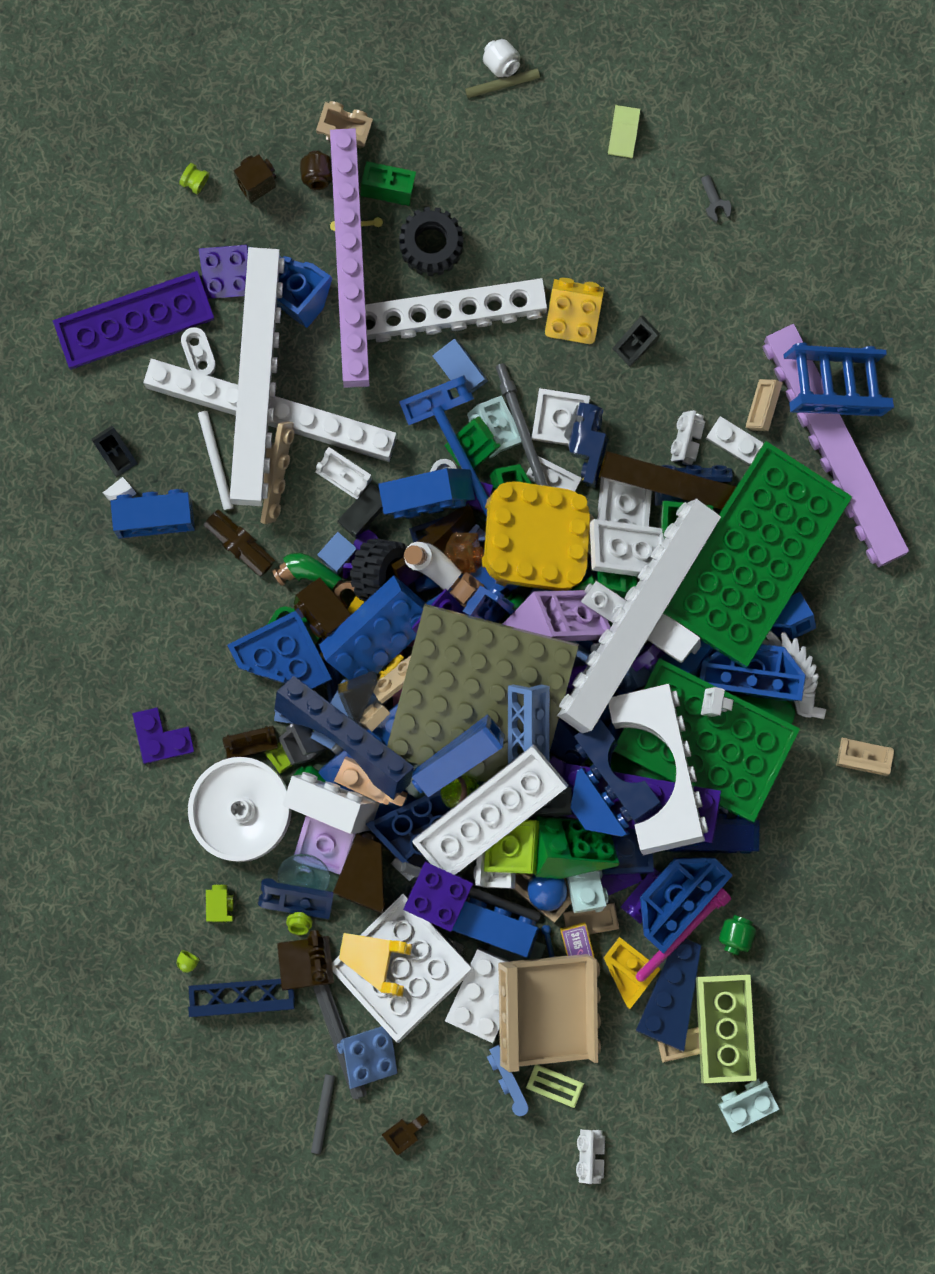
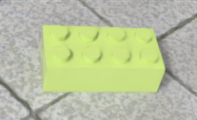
[696,975,757,1083]

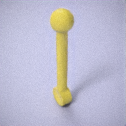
[330,217,383,232]

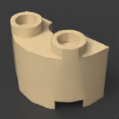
[316,101,373,149]

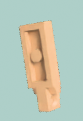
[334,757,408,807]

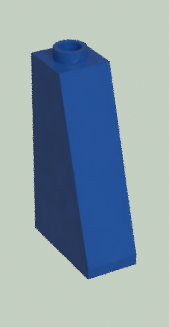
[412,714,504,797]

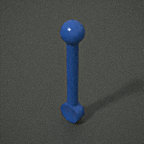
[541,925,555,958]

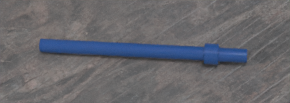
[432,405,488,521]

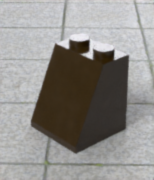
[333,832,385,914]

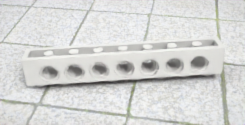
[365,278,547,342]

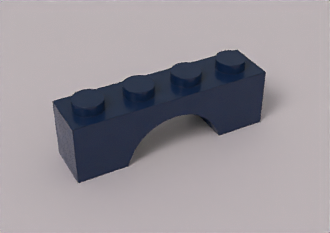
[574,718,663,824]

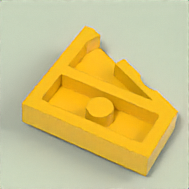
[603,937,661,1009]

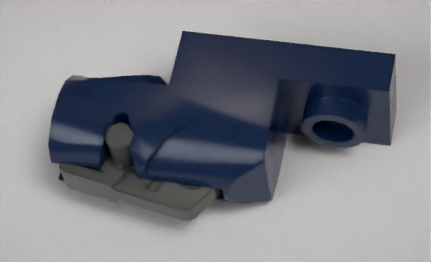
[564,402,609,488]

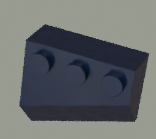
[366,789,456,878]

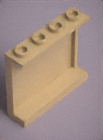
[498,954,601,1072]

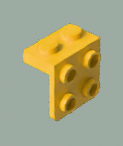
[545,278,604,344]

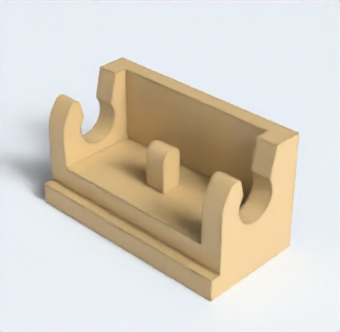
[836,738,894,776]

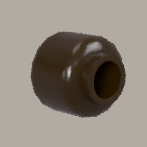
[300,151,333,190]

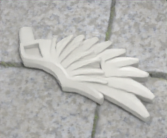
[762,631,826,719]

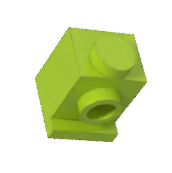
[206,885,234,922]

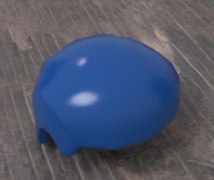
[527,874,567,912]

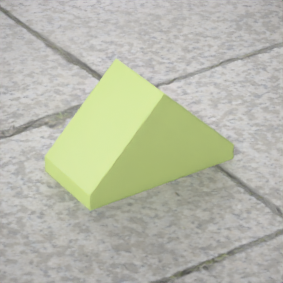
[608,105,640,158]

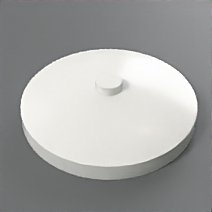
[188,757,291,862]

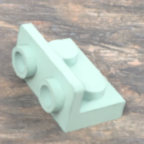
[467,396,522,458]
[718,1079,779,1133]

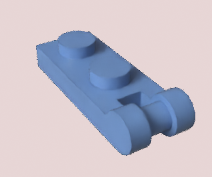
[487,1045,528,1116]

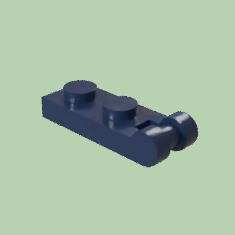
[258,878,333,919]

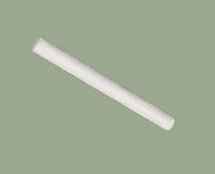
[198,411,234,511]

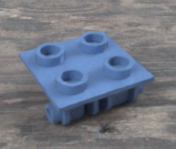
[337,1026,397,1089]

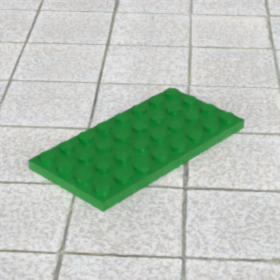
[663,441,852,668]

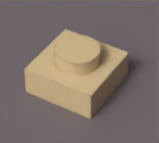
[359,703,390,731]

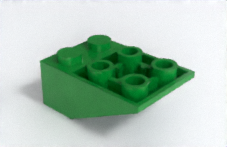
[535,816,619,879]

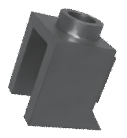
[279,723,327,765]

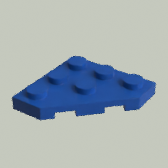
[227,611,332,690]

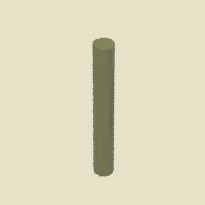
[465,68,540,99]

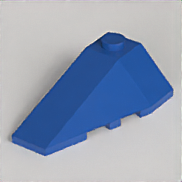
[251,247,332,328]

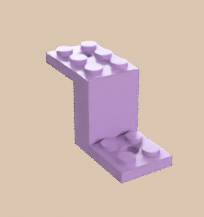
[503,590,611,641]

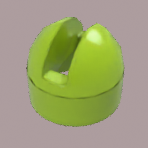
[176,950,200,973]

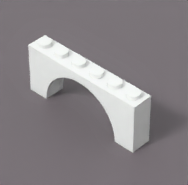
[608,684,708,855]

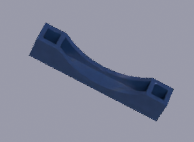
[274,676,414,800]

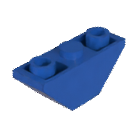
[571,768,630,836]

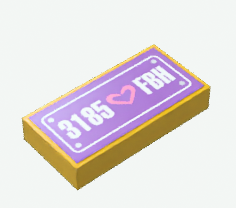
[560,922,594,958]

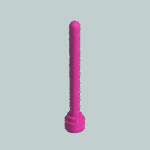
[636,888,731,982]

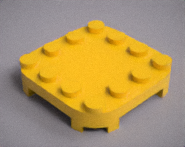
[481,482,590,591]

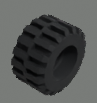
[399,207,463,276]
[350,538,414,602]

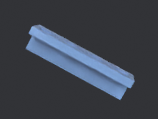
[508,684,550,764]

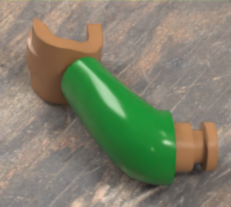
[272,553,359,607]

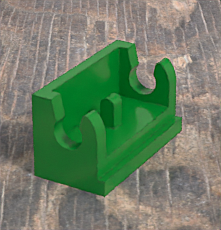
[361,161,416,206]

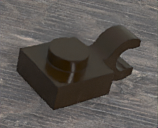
[382,1113,429,1156]

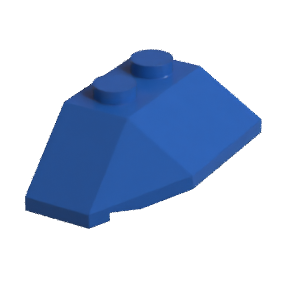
[700,644,806,701]
[640,857,733,954]

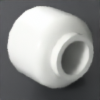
[483,39,520,77]

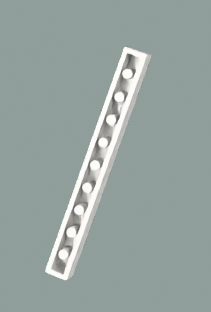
[230,247,285,506]
[143,359,397,462]
[557,499,721,734]

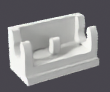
[315,447,372,500]

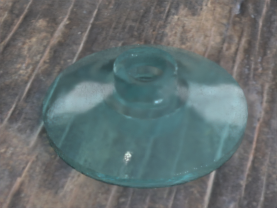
[278,854,330,891]

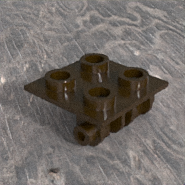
[277,930,334,991]

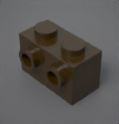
[233,154,277,204]
[294,577,351,640]

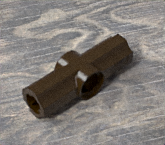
[204,509,275,577]

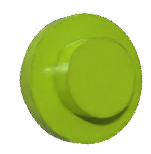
[286,912,313,935]

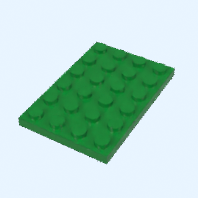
[613,658,800,823]

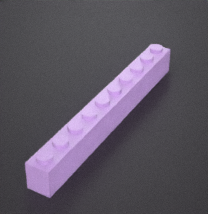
[330,128,369,388]
[763,324,909,568]

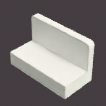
[647,614,701,663]

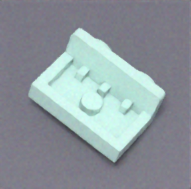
[566,870,608,914]

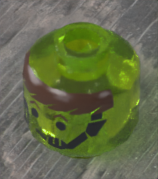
[440,775,479,808]

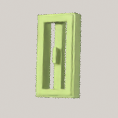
[526,1065,584,1108]

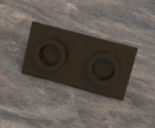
[222,726,278,759]

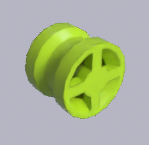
[179,163,209,195]

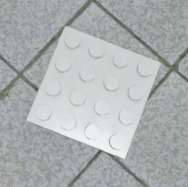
[332,894,474,1043]

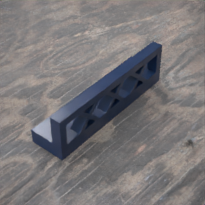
[188,979,295,1017]

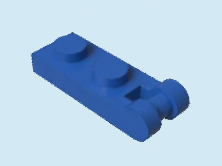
[399,375,474,425]

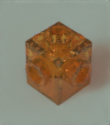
[445,533,484,575]

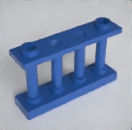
[783,343,894,416]

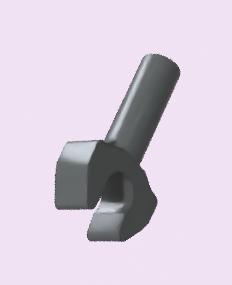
[701,175,731,223]

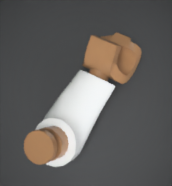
[404,542,484,608]

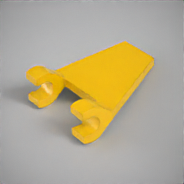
[339,933,412,997]

